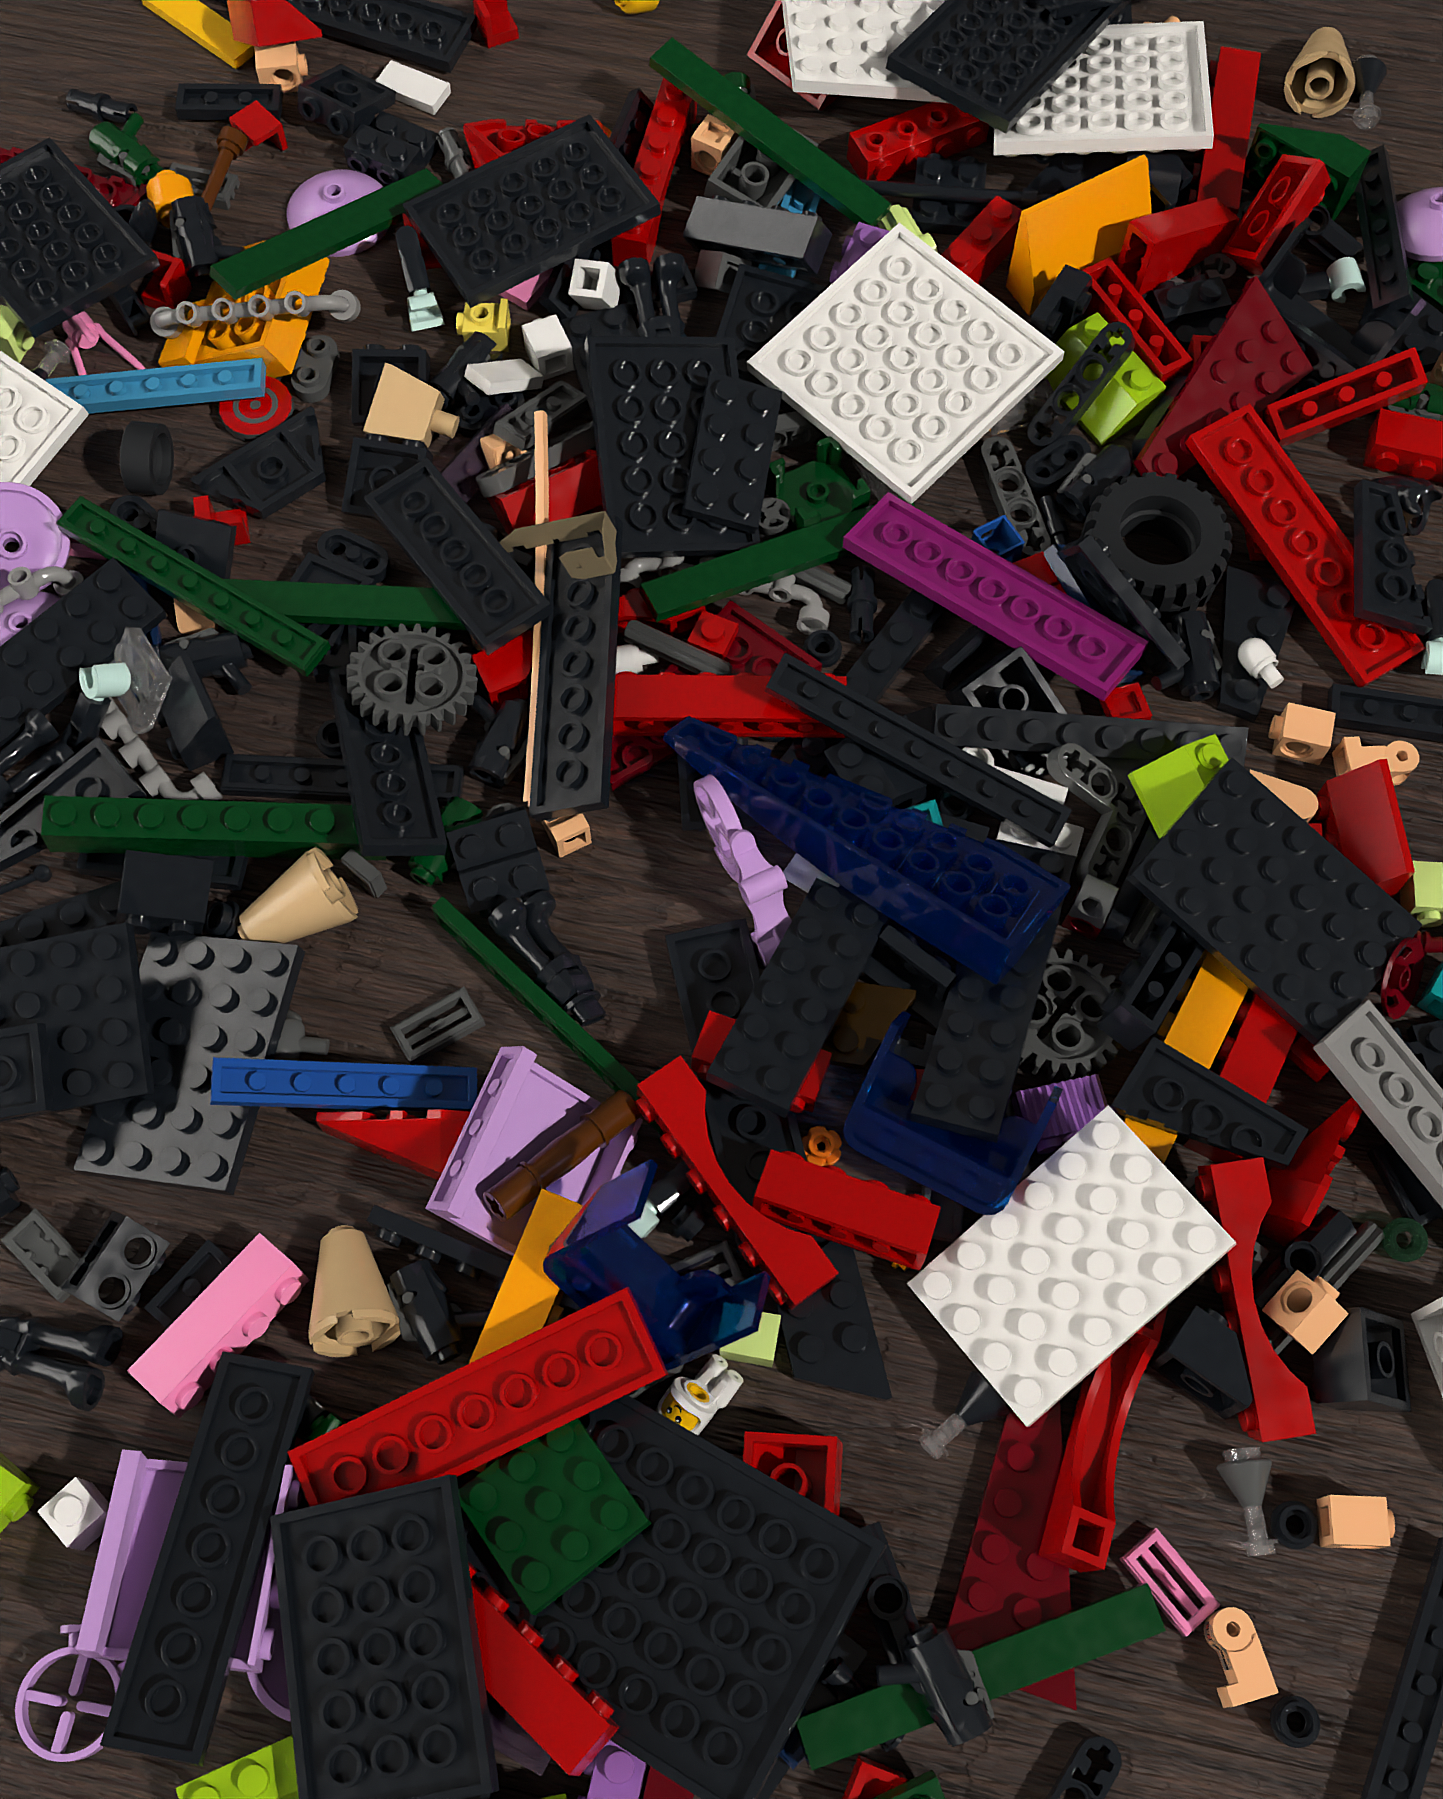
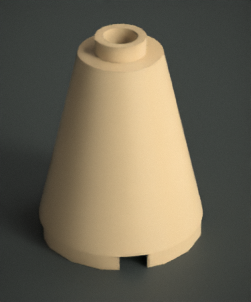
[1284,27,1356,118]
[237,847,359,944]
[308,1225,400,1357]

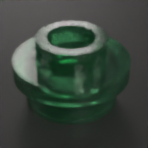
[1381,1217,1428,1262]

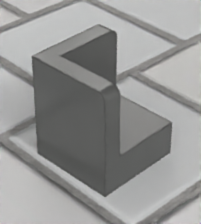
[693,250,752,295]

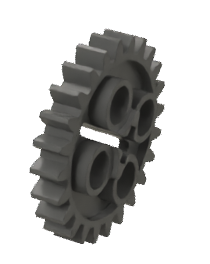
[347,623,478,736]
[1019,948,1122,1081]

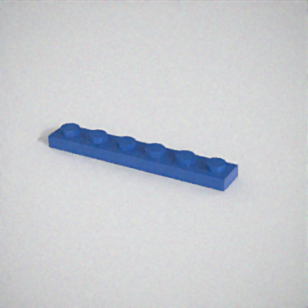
[210,1057,477,1112]

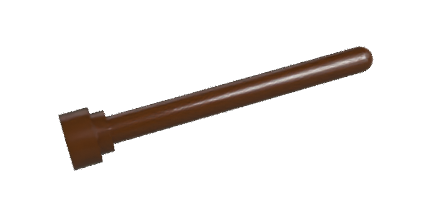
[183,126,248,266]

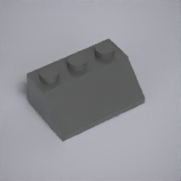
[703,129,819,209]

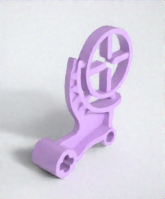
[694,774,792,968]
[15,1624,126,1762]

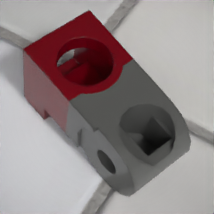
[1061,874,1119,941]

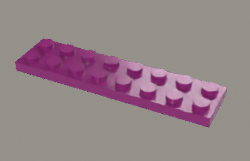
[843,492,1149,701]

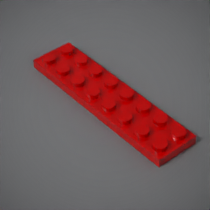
[1185,403,1426,688]
[287,1287,668,1507]

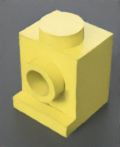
[456,299,511,352]

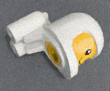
[656,1354,743,1435]

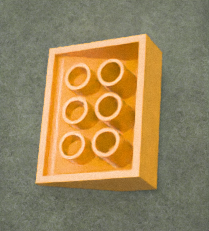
[1006,154,1152,316]
[194,240,330,378]

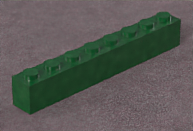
[41,795,386,861]

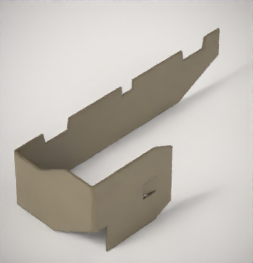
[499,511,617,579]

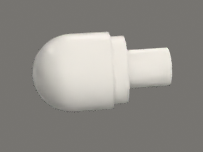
[1238,638,1284,688]
[616,644,659,674]

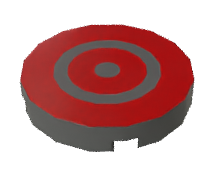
[219,376,294,441]

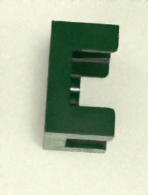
[766,436,871,531]

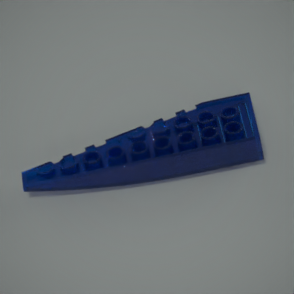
[663,716,1071,985]

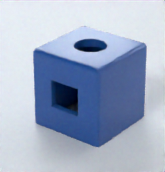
[971,515,1025,563]

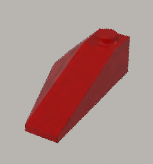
[463,119,612,169]
[1259,1097,1363,1246]
[316,1109,471,1180]

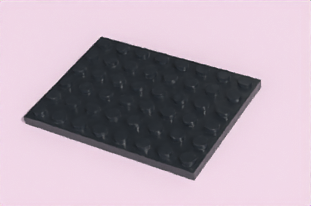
[463,1395,887,1799]

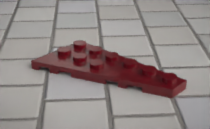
[1133,276,1314,479]
[610,600,822,791]
[946,1400,1077,1711]

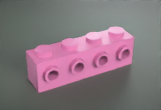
[127,1233,309,1419]

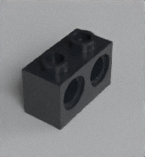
[61,1211,170,1322]

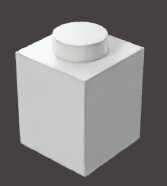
[568,259,622,310]
[522,314,574,380]
[37,1477,109,1551]

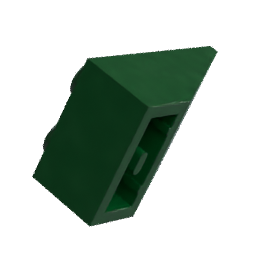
[1243,123,1371,221]

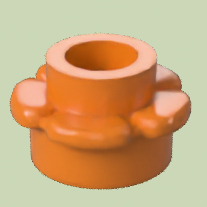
[802,1126,842,1167]

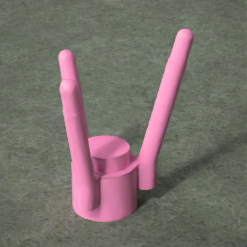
[62,311,145,376]

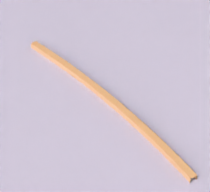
[523,410,549,807]

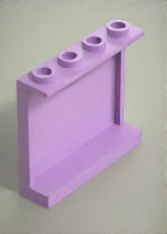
[425,1046,643,1267]
[76,1450,303,1673]

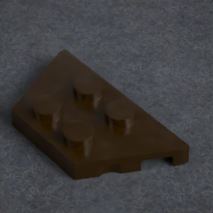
[758,968,917,1070]

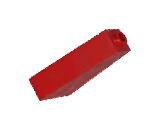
[1117,197,1240,296]

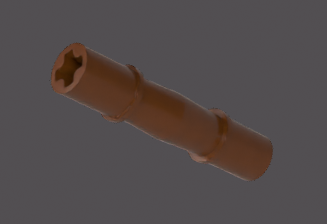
[483,1090,640,1222]

